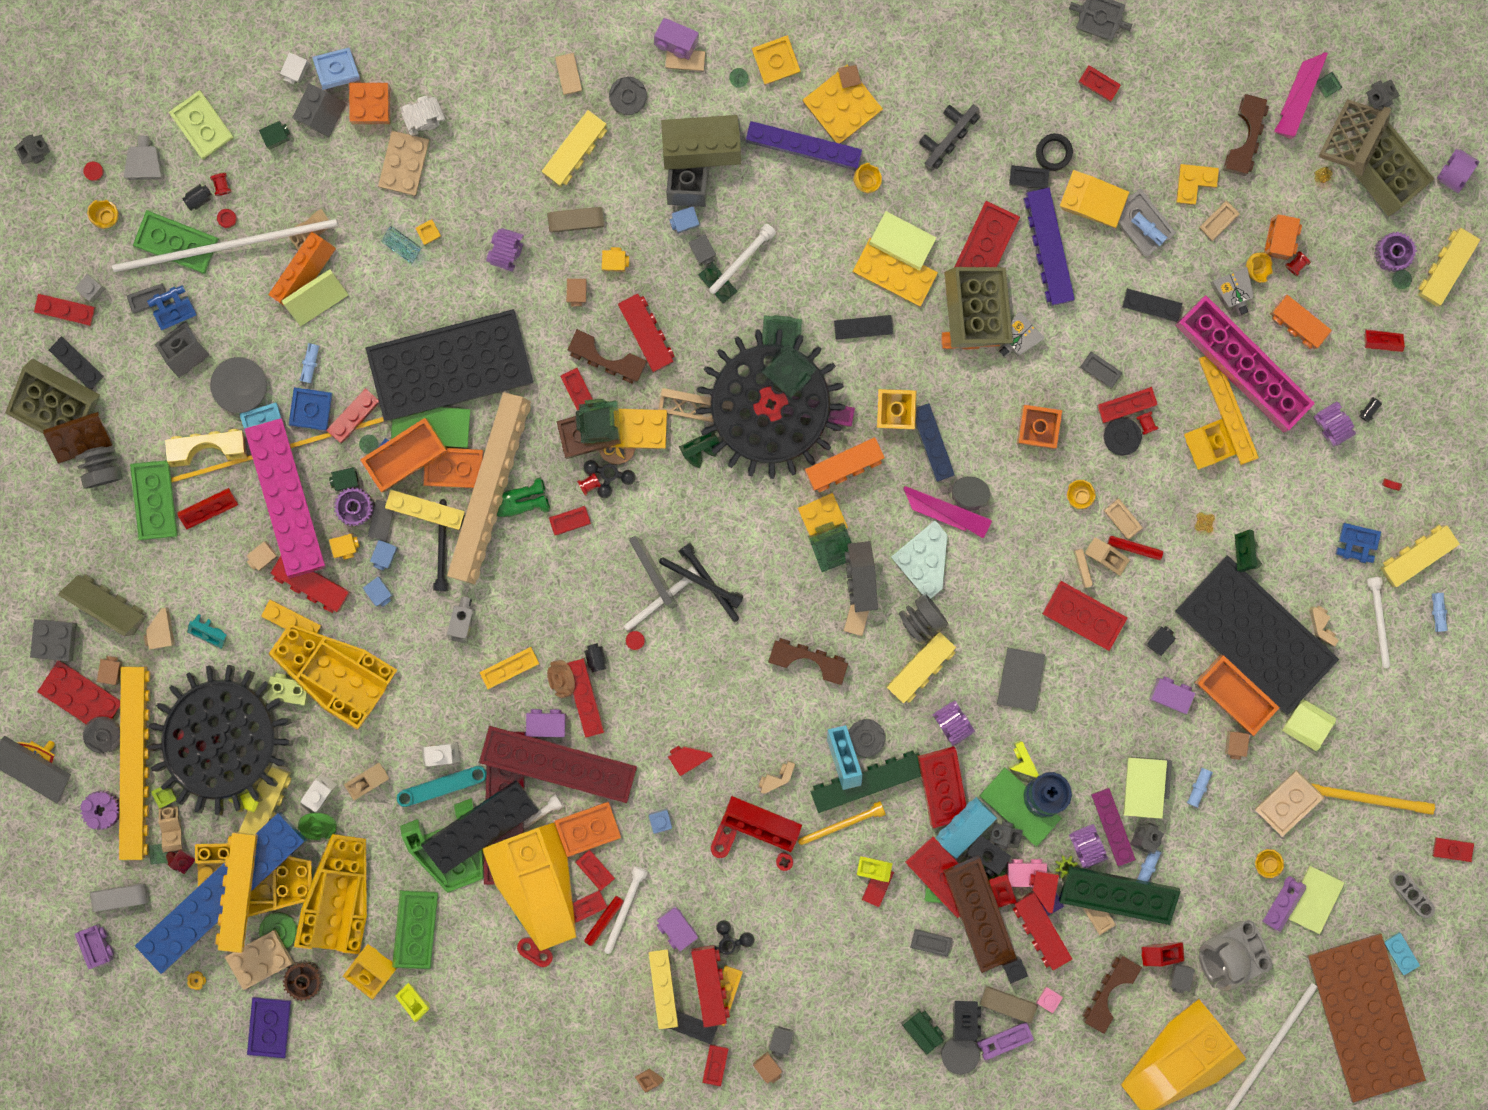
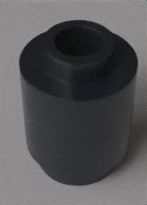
[182,184,212,211]
[584,643,607,672]

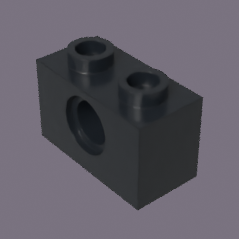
[965,835,1011,878]

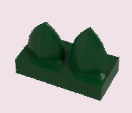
[698,262,738,304]
[679,431,719,468]
[1234,530,1262,572]

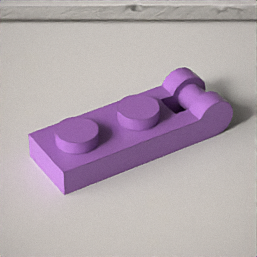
[1262,876,1306,932]
[977,1022,1034,1060]

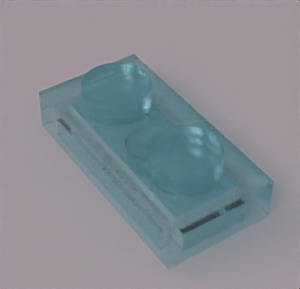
[381,226,422,264]

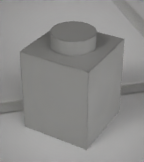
[75,274,106,303]

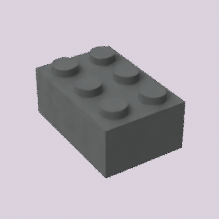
[845,541,878,612]

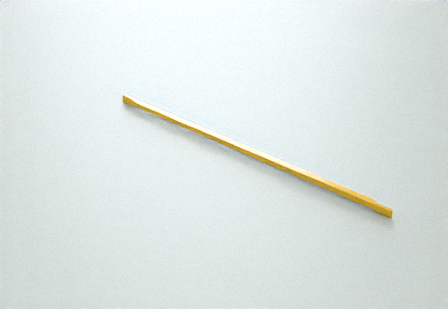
[171,417,384,483]

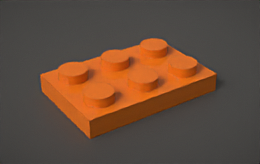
[424,448,483,488]
[554,801,621,857]

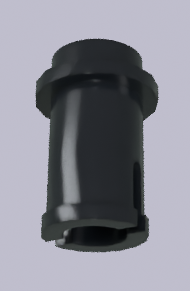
[1359,397,1382,422]

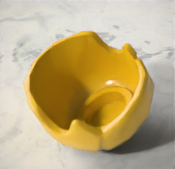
[853,163,882,193]
[87,200,119,229]
[1245,252,1273,283]
[1067,480,1096,509]
[1255,849,1284,878]

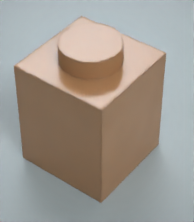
[566,278,587,307]
[97,656,123,685]
[1225,731,1250,760]
[753,1052,782,1084]

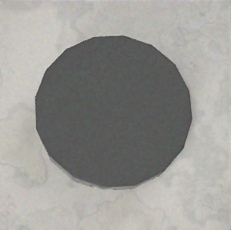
[609,77,647,115]
[952,476,990,511]
[83,717,120,754]
[848,719,885,757]
[941,1037,980,1075]

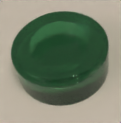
[729,68,749,88]
[1392,270,1412,289]
[359,435,379,454]

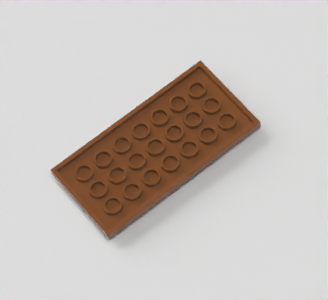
[1307,933,1426,1103]

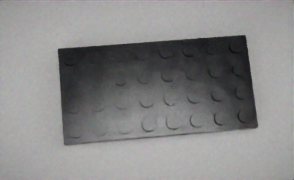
[365,309,534,422]
[1175,555,1339,715]

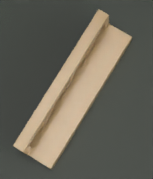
[658,388,733,423]

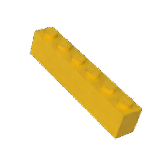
[215,832,258,953]

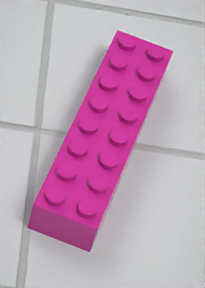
[1175,295,1315,433]
[244,418,326,579]

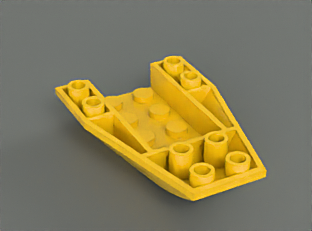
[269,624,397,730]
[482,822,576,951]
[294,834,367,954]
[195,843,312,917]
[1121,999,1246,1110]

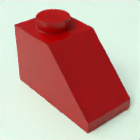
[668,745,713,776]
[1029,869,1059,913]
[1141,942,1185,967]

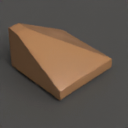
[838,65,861,88]
[635,1068,664,1093]

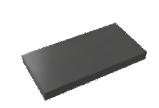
[629,536,679,609]
[0,736,71,803]

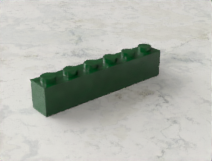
[810,750,921,813]

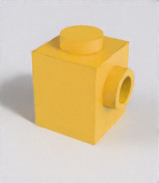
[602,247,629,272]
[329,534,360,560]

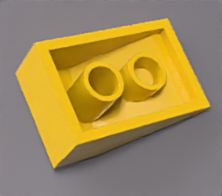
[1060,170,1130,228]

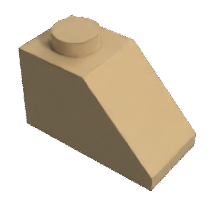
[1085,537,1130,576]
[144,607,175,649]
[344,763,389,800]

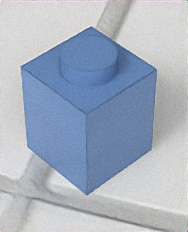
[669,206,700,233]
[370,540,398,571]
[363,577,393,607]
[649,809,672,834]

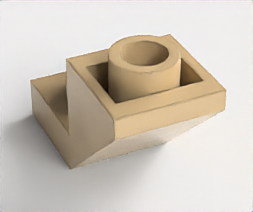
[288,209,329,250]
[1309,606,1339,647]
[758,761,795,794]
[159,806,182,852]

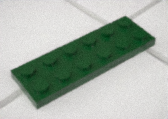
[1059,866,1181,925]

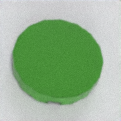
[298,813,337,840]
[259,912,297,949]

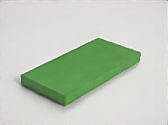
[132,210,219,274]
[391,407,471,448]
[130,460,178,540]
[979,767,1062,847]
[392,890,438,969]

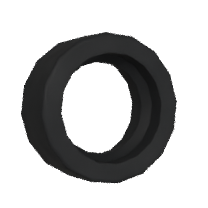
[1036,133,1073,171]

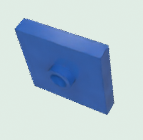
[289,387,333,431]

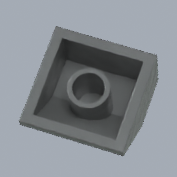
[292,83,346,137]
[155,321,209,378]

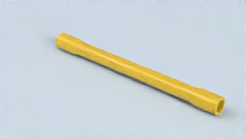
[1311,783,1435,815]

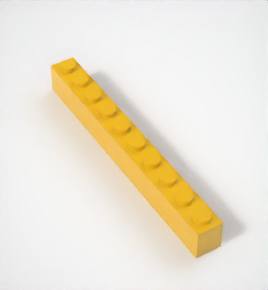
[119,666,150,860]

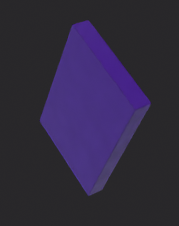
[247,997,291,1058]

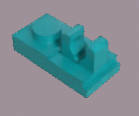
[187,614,227,649]

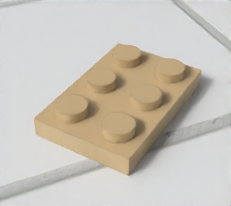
[378,131,430,196]
[1255,770,1324,837]
[225,929,294,990]

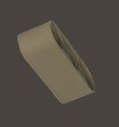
[547,207,604,233]
[980,986,1038,1023]

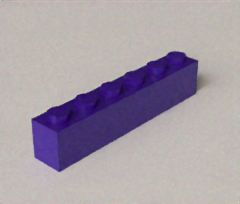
[746,121,862,170]
[1023,187,1075,306]

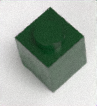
[259,120,291,150]
[329,467,360,491]

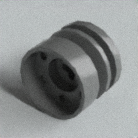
[75,447,123,489]
[899,593,949,645]

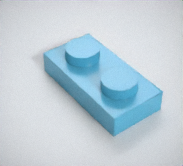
[240,403,282,431]
[1384,932,1420,975]

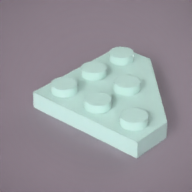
[891,520,947,598]

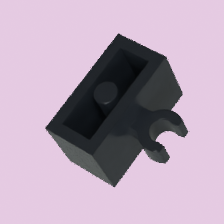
[953,1001,981,1042]

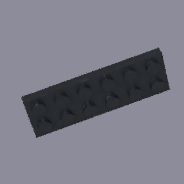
[421,779,539,875]

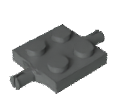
[1069,0,1133,42]

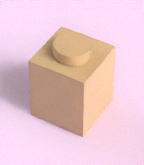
[247,541,278,571]

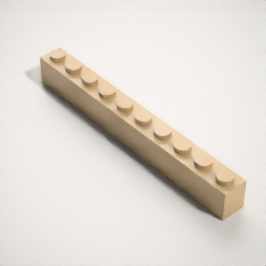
[447,392,531,585]

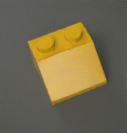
[877,389,917,429]
[1184,419,1236,469]
[342,944,397,1000]

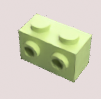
[267,673,308,705]

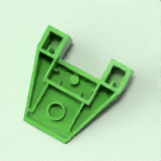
[400,798,483,893]

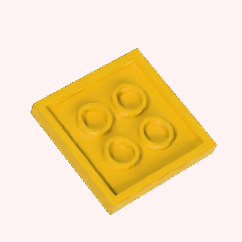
[802,64,883,144]

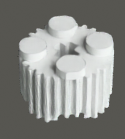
[400,96,445,136]

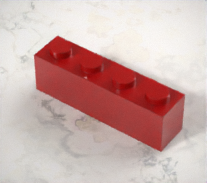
[618,293,675,373]
[270,556,350,613]
[567,658,605,738]
[720,796,802,852]
[1012,891,1073,971]
[691,945,730,1027]

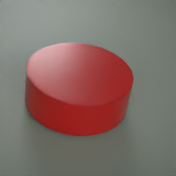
[83,161,104,181]
[217,209,237,228]
[1382,478,1402,491]
[625,631,645,650]

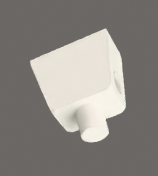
[421,742,460,767]
[300,774,337,813]

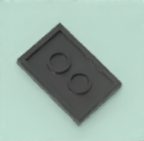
[997,647,1045,711]

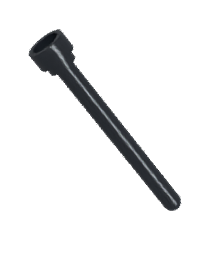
[433,499,449,591]
[678,542,739,622]
[659,557,743,609]

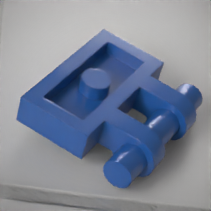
[147,285,197,331]
[1335,523,1381,563]

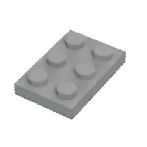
[1118,188,1176,258]

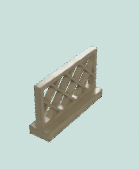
[1319,99,1391,176]

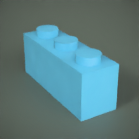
[827,725,862,790]
[936,797,997,859]

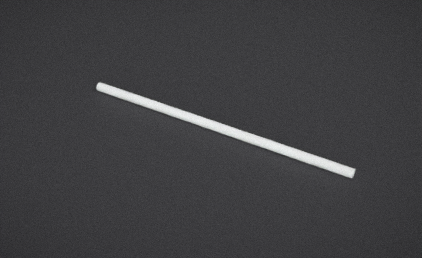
[112,219,338,272]
[1225,983,1318,1110]

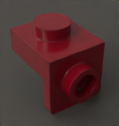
[166,849,195,874]

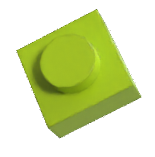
[151,787,177,809]

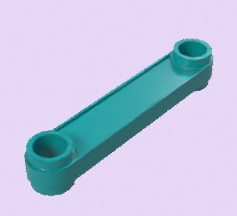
[396,766,487,807]

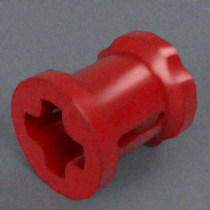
[210,173,232,196]
[1285,251,1311,277]
[1136,411,1159,435]
[577,473,601,496]
[776,852,793,871]

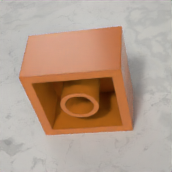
[349,83,390,124]
[1264,214,1302,260]
[1016,405,1062,449]

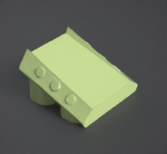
[1282,699,1336,751]

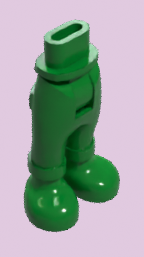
[497,477,550,517]

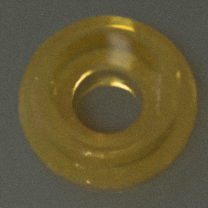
[1314,167,1333,183]

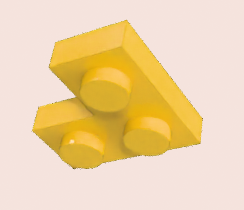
[1176,164,1219,205]

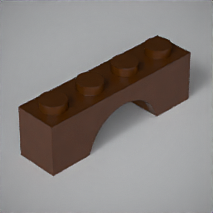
[1223,94,1269,176]
[567,329,647,384]
[768,638,848,685]
[1082,954,1142,1034]

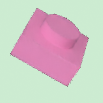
[1036,986,1063,1013]

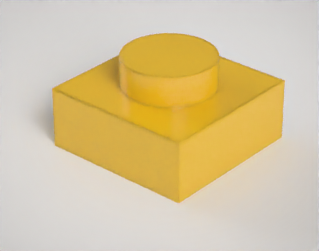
[415,219,442,245]

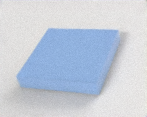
[312,48,360,90]

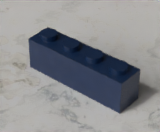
[915,403,955,482]

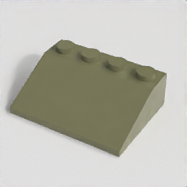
[661,115,741,170]
[1344,123,1434,217]
[944,267,1013,348]
[5,358,100,433]
[58,574,146,636]

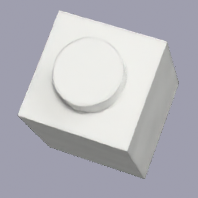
[280,52,309,85]

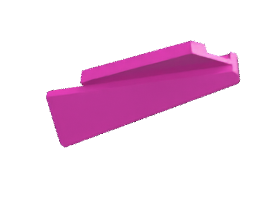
[1274,52,1328,139]
[903,486,992,538]

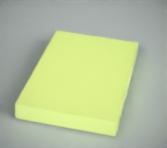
[169,90,234,160]
[869,211,936,271]
[282,269,348,327]
[1123,757,1167,818]
[1289,866,1344,934]

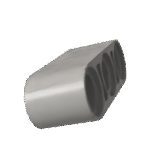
[1389,870,1435,918]
[90,883,148,912]

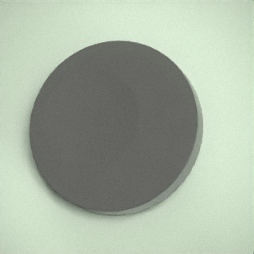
[210,357,267,413]

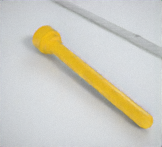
[798,801,886,845]

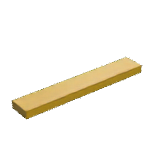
[1198,356,1259,465]

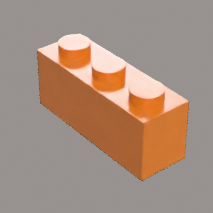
[1270,295,1332,350]

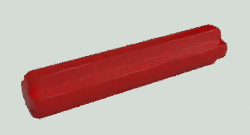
[1107,536,1164,560]
[584,896,624,946]

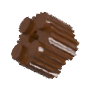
[283,960,324,1002]

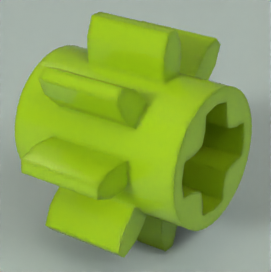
[1054,855,1078,878]

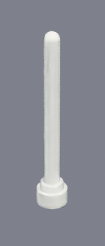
[709,224,776,294]
[624,566,701,631]
[1367,577,1390,668]
[524,794,564,830]
[604,866,648,954]

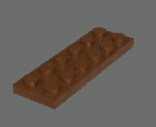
[943,856,1016,973]

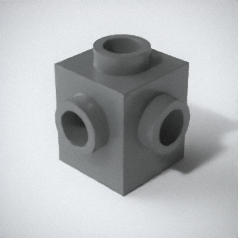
[1366,79,1400,109]
[14,134,50,165]
[989,821,1023,850]
[1130,823,1164,854]

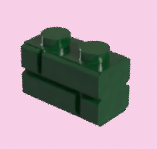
[901,1009,944,1055]

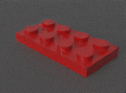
[954,201,1020,267]
[1042,580,1128,651]
[37,661,120,724]
[918,746,966,828]
[905,836,960,918]

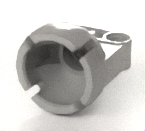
[1199,920,1272,991]

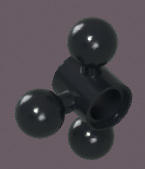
[583,460,636,499]
[709,920,755,955]

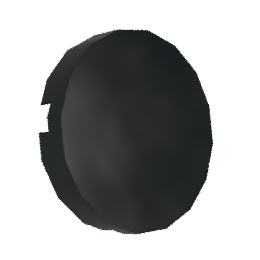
[1103,417,1142,456]

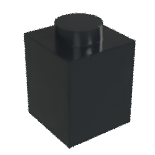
[1144,626,1176,656]
[1002,956,1028,984]

